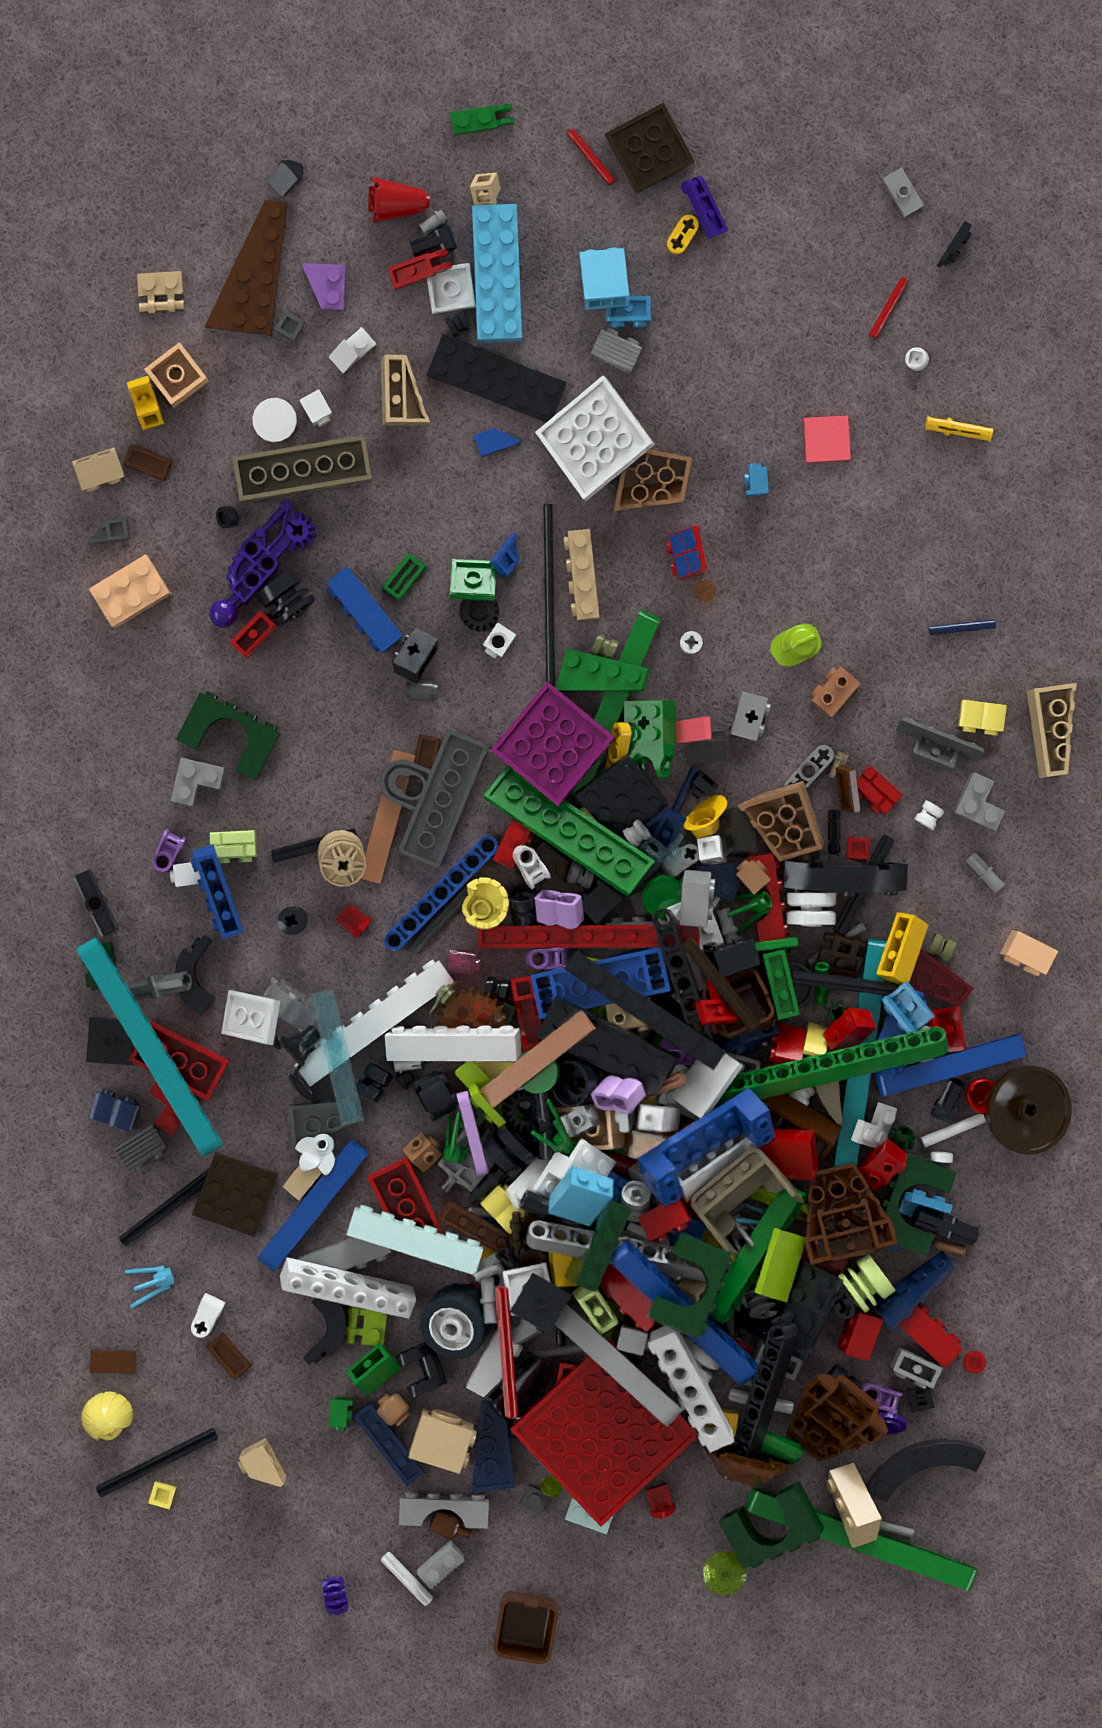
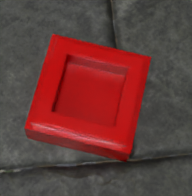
[846,837,870,861]

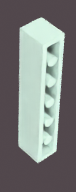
[347,1205,483,1275]

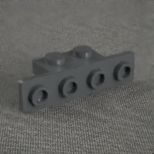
[896,717,985,772]

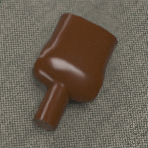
[429,1510,472,1540]

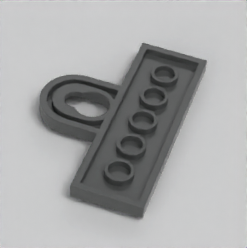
[379,729,489,869]

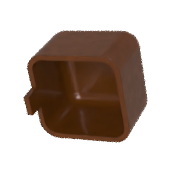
[702,968,775,1043]
[494,1591,558,1664]

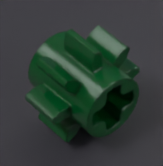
[823,999,850,1023]
[888,1126,916,1152]

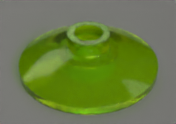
[702,1551,747,1595]

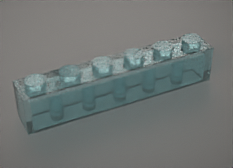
[311,988,365,1125]

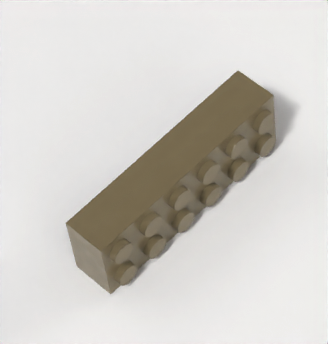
[232,435,373,504]

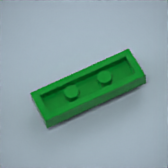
[762,949,800,1020]

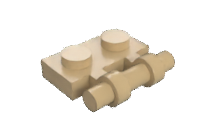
[137,271,184,314]

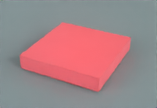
[803,415,851,463]

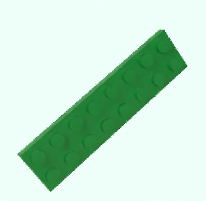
[483,765,655,897]

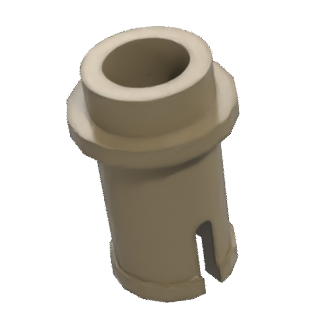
[828,751,851,779]

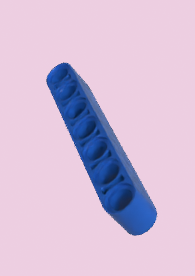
[384,836,498,951]
[874,1034,1027,1097]
[256,1139,369,1272]

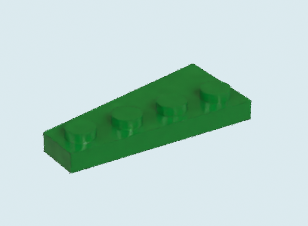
[555,648,650,692]

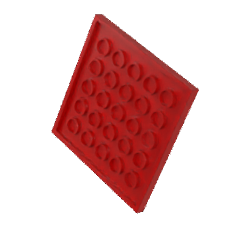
[510,1337,698,1527]

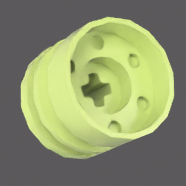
[837,1254,896,1313]

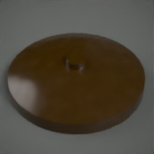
[986,1065,1072,1155]

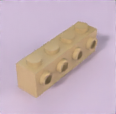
[564,529,599,621]

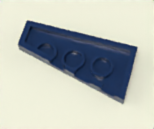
[875,1250,956,1333]
[471,1401,515,1493]

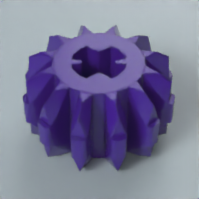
[322,1576,348,1615]

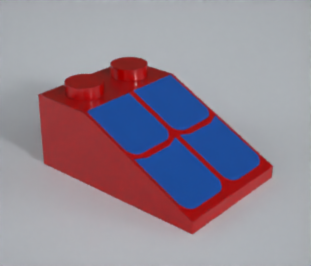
[665,525,708,580]

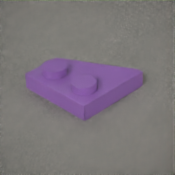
[303,263,346,311]

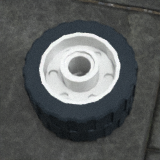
[420,1283,494,1359]

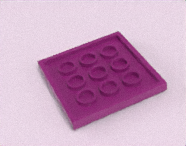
[491,682,615,806]

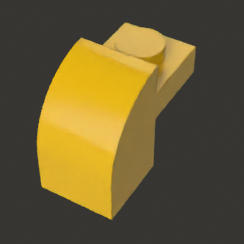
[127,376,164,430]

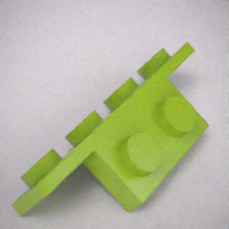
[455,1061,524,1128]

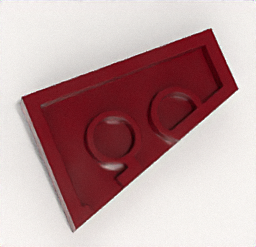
[909,949,974,1006]

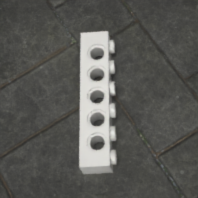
[280,1258,416,1319]
[648,1326,734,1452]

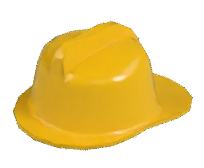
[683,795,728,839]

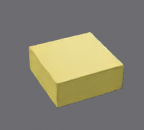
[148,1481,177,1510]

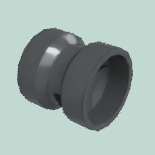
[567,861,594,889]

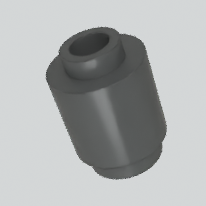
[405,679,438,702]

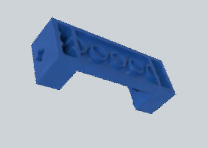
[530,947,674,1019]
[638,1088,775,1207]

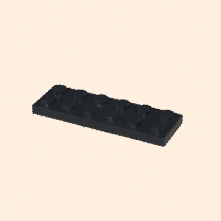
[427,334,567,423]
[536,996,677,1096]

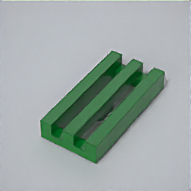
[382,553,426,601]

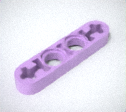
[457,1091,489,1177]

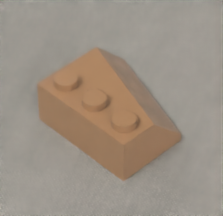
[614,449,692,511]
[738,781,824,861]

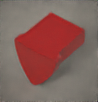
[336,903,372,939]
[645,1483,676,1518]

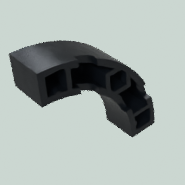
[784,859,908,896]
[866,1439,986,1502]

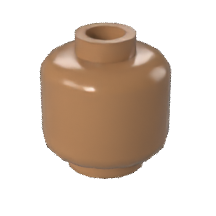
[377,1393,410,1426]

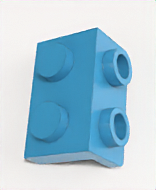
[606,296,651,328]
[882,982,935,1033]
[899,1189,953,1217]

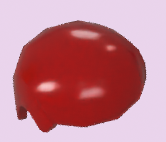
[965,1078,994,1114]

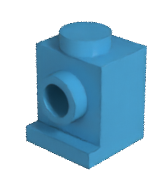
[744,463,769,497]

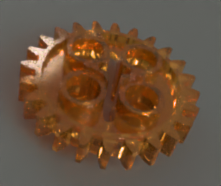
[436,988,508,1028]

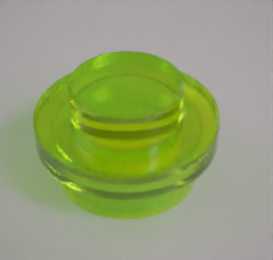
[540,1476,562,1497]

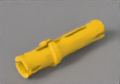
[925,416,993,442]

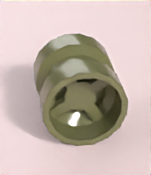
[590,633,619,659]
[927,933,956,962]

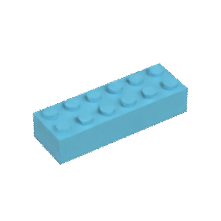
[472,204,522,343]

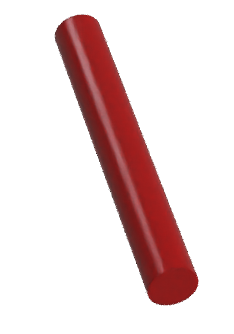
[567,128,615,186]
[869,277,909,339]

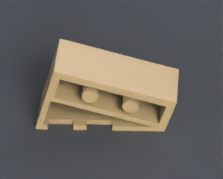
[381,355,430,426]
[826,1463,881,1548]

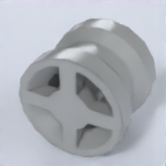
[623,820,651,848]

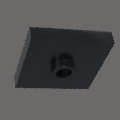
[86,1017,133,1065]
[510,1273,572,1335]

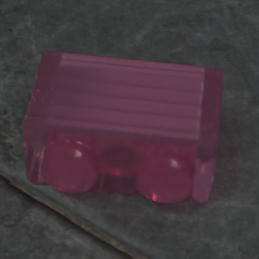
[447,949,481,976]

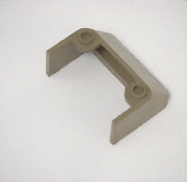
[691,1148,804,1258]

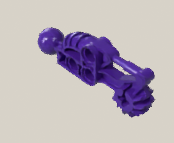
[209,500,317,628]

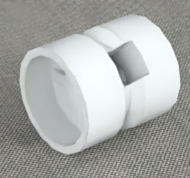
[621,1181,651,1222]

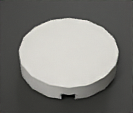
[252,398,297,443]

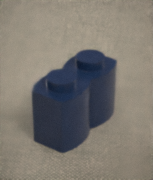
[88,1088,140,1131]

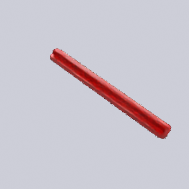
[495,1286,518,1418]

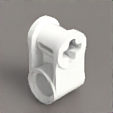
[513,845,551,889]
[191,1293,226,1338]

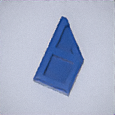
[474,428,520,457]
[489,533,519,578]

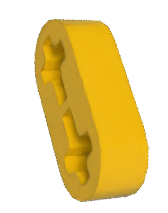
[667,215,699,255]

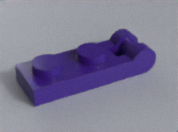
[681,176,728,239]

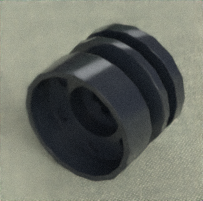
[256,569,316,627]
[552,1059,611,1108]

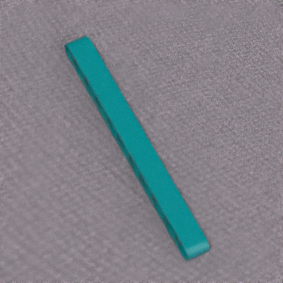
[77,937,223,1157]
[832,938,887,1168]

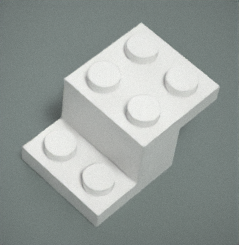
[532,1139,616,1198]

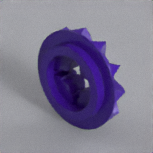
[878,1412,907,1435]

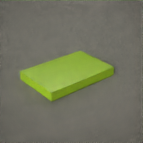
[755,1228,805,1302]

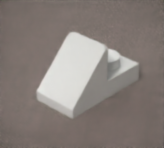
[329,327,377,374]

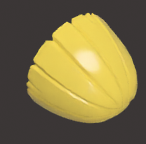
[462,877,509,930]
[81,1391,133,1441]

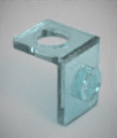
[641,834,684,863]

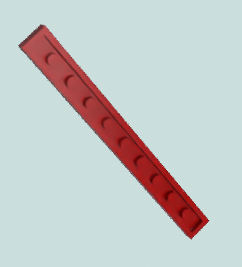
[478,925,700,948]

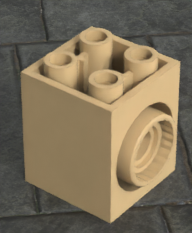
[409,1408,476,1474]

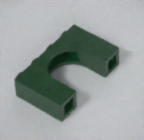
[176,691,281,781]
[881,1153,957,1256]
[565,1199,632,1293]
[646,1233,733,1339]
[719,1481,825,1569]

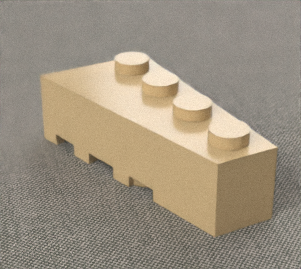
[1027,683,1077,778]

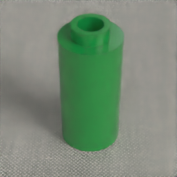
[760,1430,804,1464]

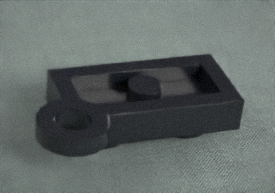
[937,221,972,268]

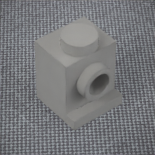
[560,1104,601,1138]

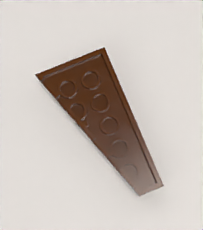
[205,200,287,336]

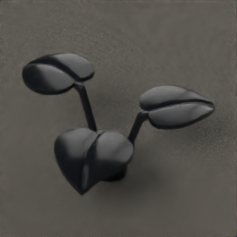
[271,1025,322,1103]

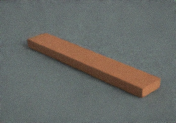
[361,750,415,884]
[480,1011,596,1108]

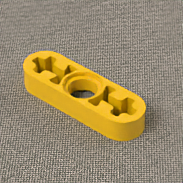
[605,722,631,770]

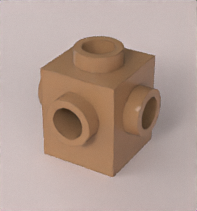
[402,1132,443,1173]

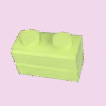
[210,830,257,863]
[572,1286,619,1335]

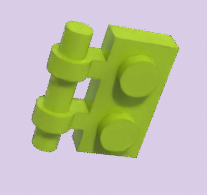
[345,1306,387,1346]

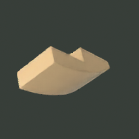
[283,1165,323,1201]

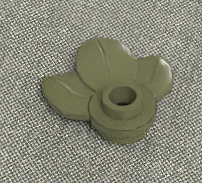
[430,980,461,1016]

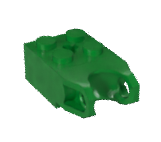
[624,700,676,778]

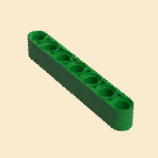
[708,1186,807,1324]

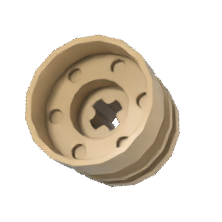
[317,830,366,887]

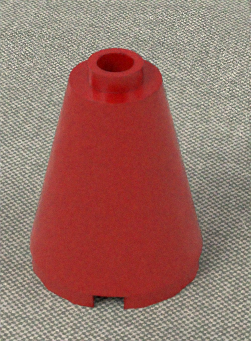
[368,177,430,223]

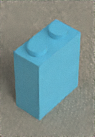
[580,247,629,310]
[548,1166,613,1226]

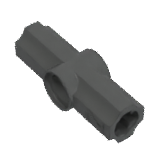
[128,971,192,1000]

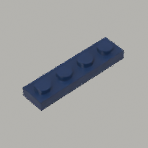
[353,1402,425,1486]

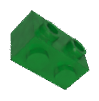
[346,1342,402,1396]

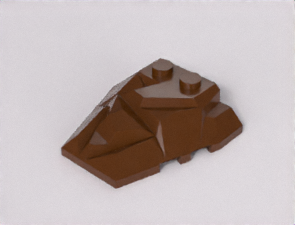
[805,1163,898,1265]
[786,1374,888,1462]
[703,1446,790,1487]

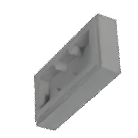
[882,167,924,218]

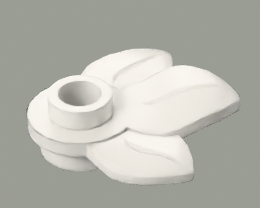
[295,1134,335,1176]

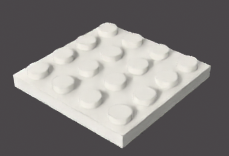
[535,376,655,501]

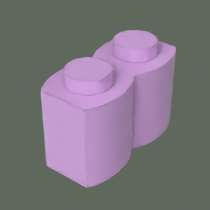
[535,890,584,929]
[591,1076,646,1113]

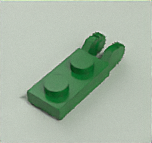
[450,104,515,136]

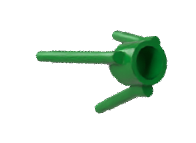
[727,890,772,934]
[531,1099,576,1155]
[443,1111,480,1164]

